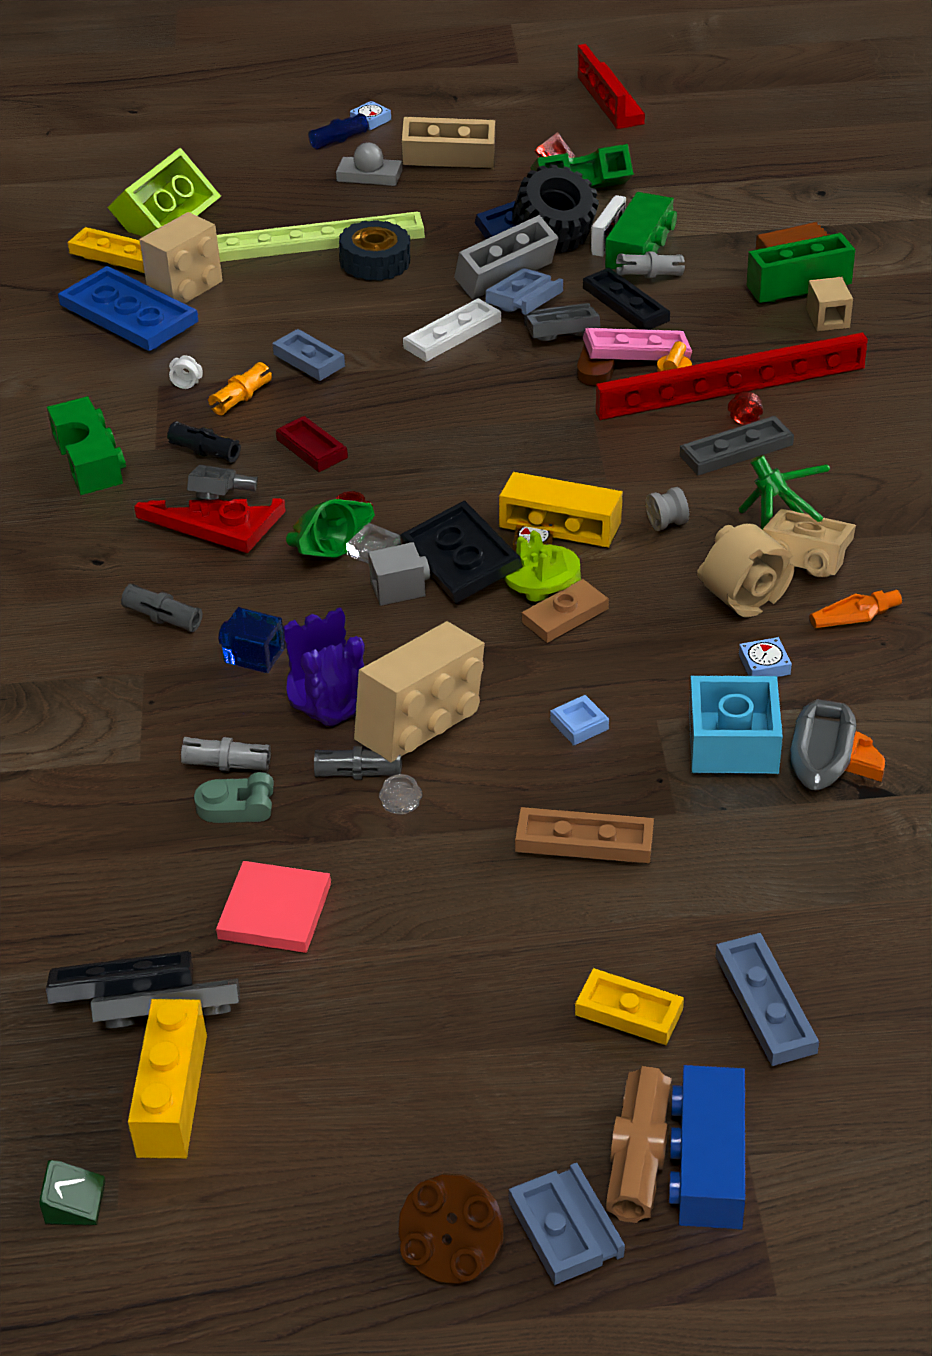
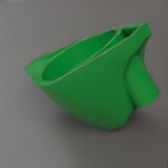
[286,499,375,558]

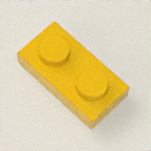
[575,968,684,1045]

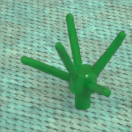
[739,455,830,530]

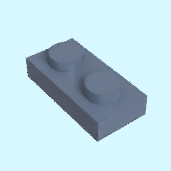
[272,329,345,381]

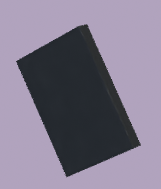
[400,501,523,603]

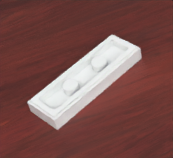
[403,298,501,362]

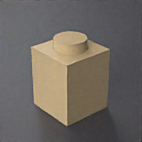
[806,277,853,331]

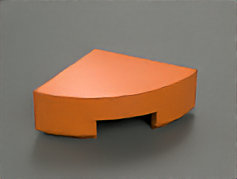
[845,731,885,782]

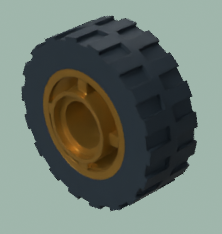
[339,220,410,281]

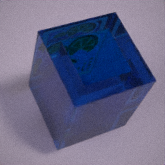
[218,607,285,673]

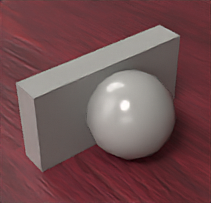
[336,142,403,186]

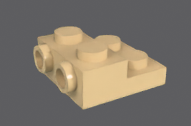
[763,509,856,577]

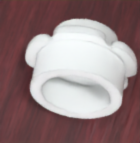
[169,355,203,389]

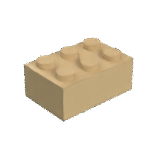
[354,621,485,762]

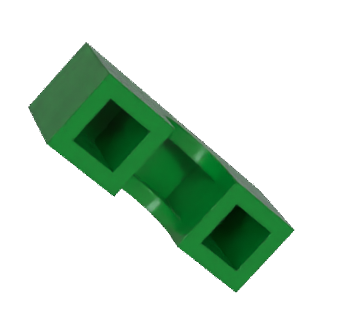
[530,144,634,189]
[47,396,126,495]

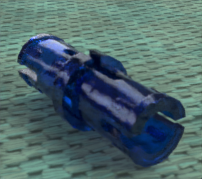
[308,113,369,149]

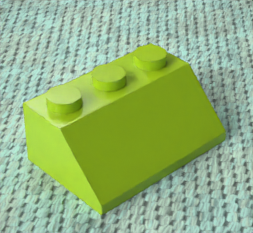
[107,148,221,237]

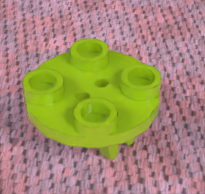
[504,530,581,602]

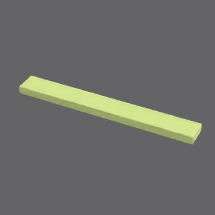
[217,212,425,262]

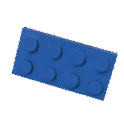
[58,266,199,351]

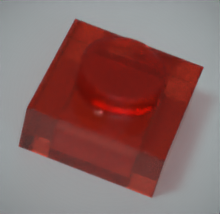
[534,132,576,158]

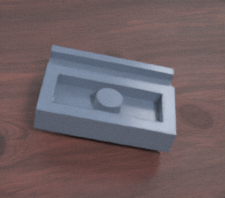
[486,268,563,315]
[509,1163,625,1285]

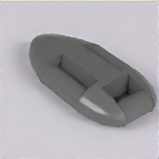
[790,699,857,791]

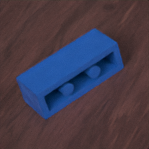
[669,1065,745,1229]

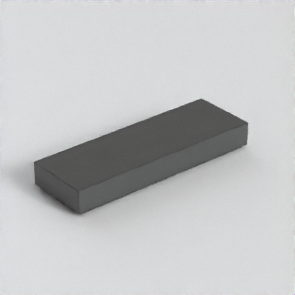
[680,416,794,476]

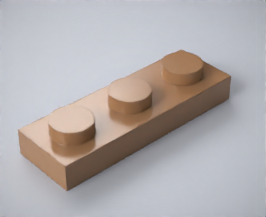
[515,807,654,863]

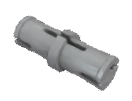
[616,252,685,278]
[181,737,271,772]

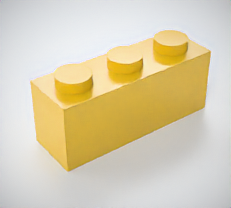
[499,472,623,548]
[128,999,207,1159]

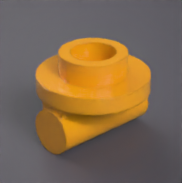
[657,341,692,372]

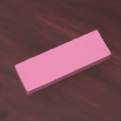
[583,328,692,361]

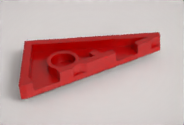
[134,498,286,553]

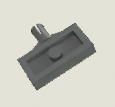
[187,465,258,500]

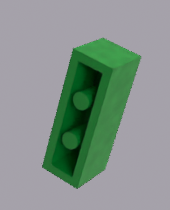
[605,192,677,270]
[746,233,856,303]

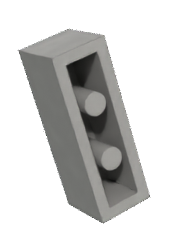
[454,215,558,300]

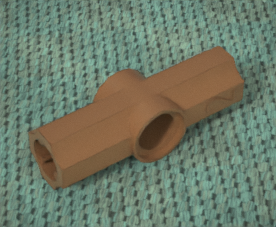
[606,1066,671,1223]

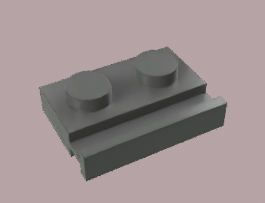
[523,303,600,341]

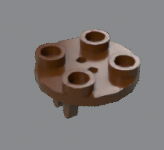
[399,1173,504,1284]

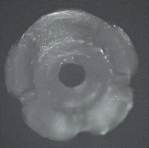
[379,774,423,814]

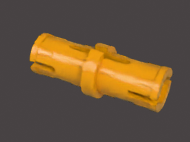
[208,362,272,415]

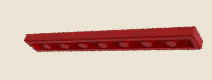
[596,332,868,420]

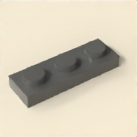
[91,978,240,1028]

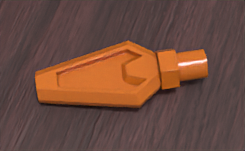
[809,590,902,628]

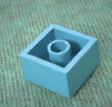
[689,676,783,774]

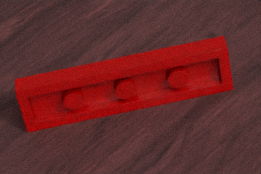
[578,44,645,129]

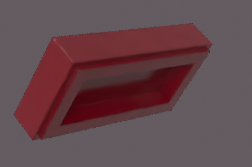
[276,416,348,472]

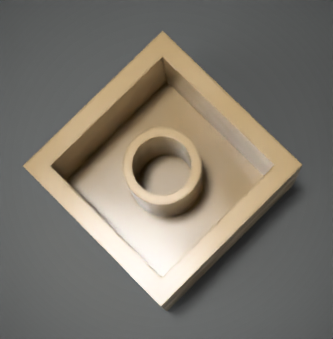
[139,212,223,304]

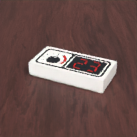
[591,195,626,257]

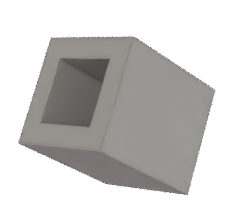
[368,542,430,606]

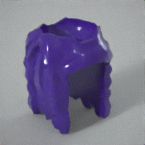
[283,608,365,726]

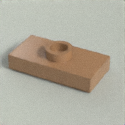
[522,579,609,643]

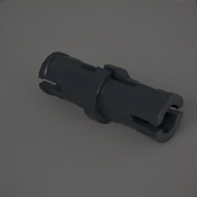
[167,421,241,462]

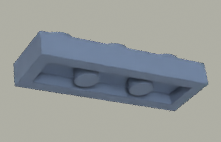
[715,933,819,1066]

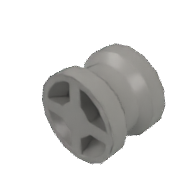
[646,487,689,531]

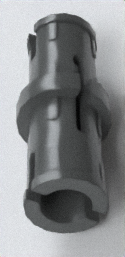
[121,584,203,632]
[314,746,402,780]

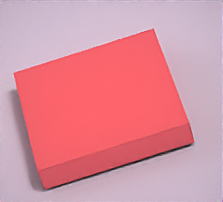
[216,861,331,953]

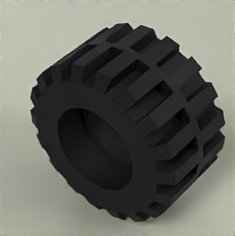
[512,165,599,253]

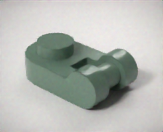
[194,772,274,823]

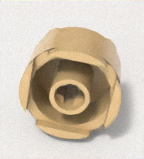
[697,524,794,617]

